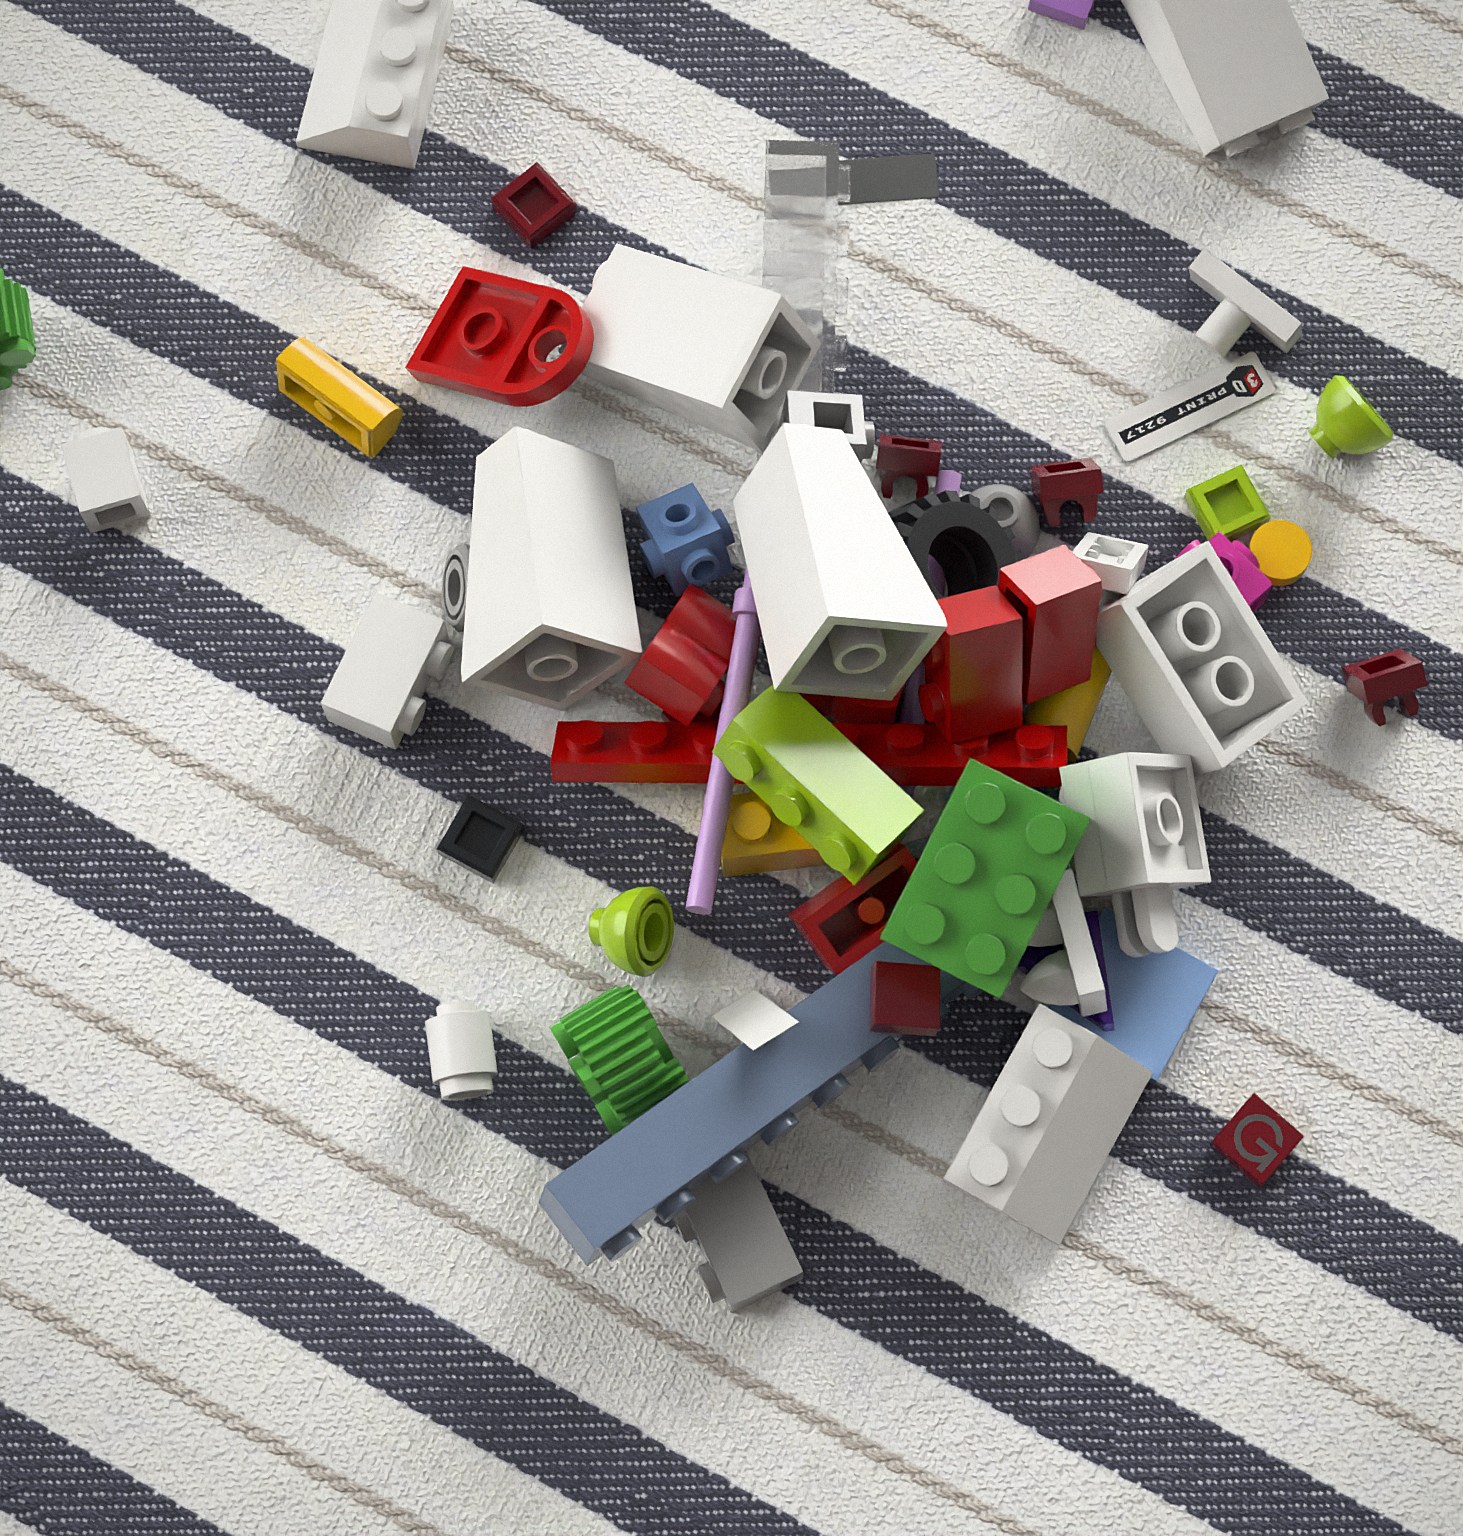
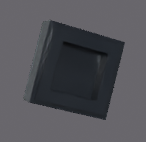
[437,795,525,884]

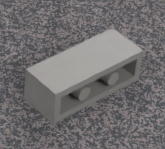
[673,1151,803,1313]

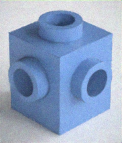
[636,482,735,597]

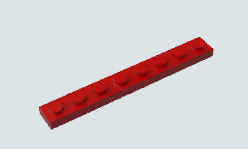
[550,720,1068,787]

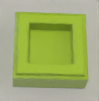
[1184,464,1271,542]

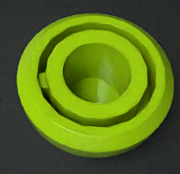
[1308,375,1393,459]
[589,887,674,977]

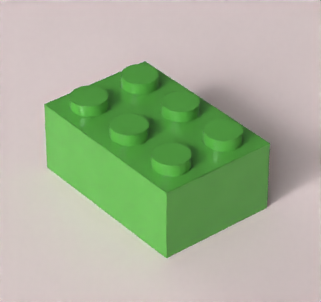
[880,758,1091,999]

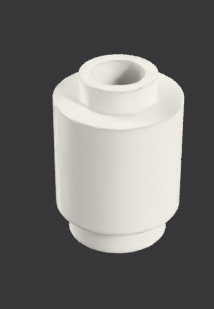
[425,1001,498,1100]

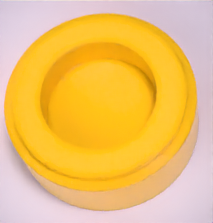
[1248,520,1312,586]

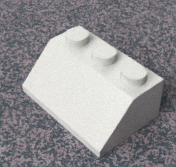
[296,0,455,169]
[1096,541,1308,777]
[943,1003,1153,1245]

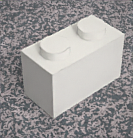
[321,591,453,750]

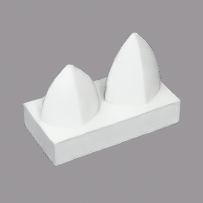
[1020,869,1107,1017]

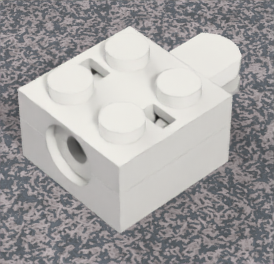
[1059,752,1211,958]

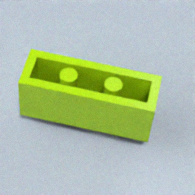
[712,684,924,885]

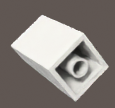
[1121,0,1329,158]
[558,243,821,453]
[733,423,947,701]
[461,426,642,711]

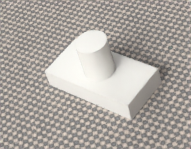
[1189,248,1302,358]
[1072,532,1149,607]

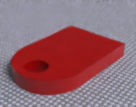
[405,266,594,407]

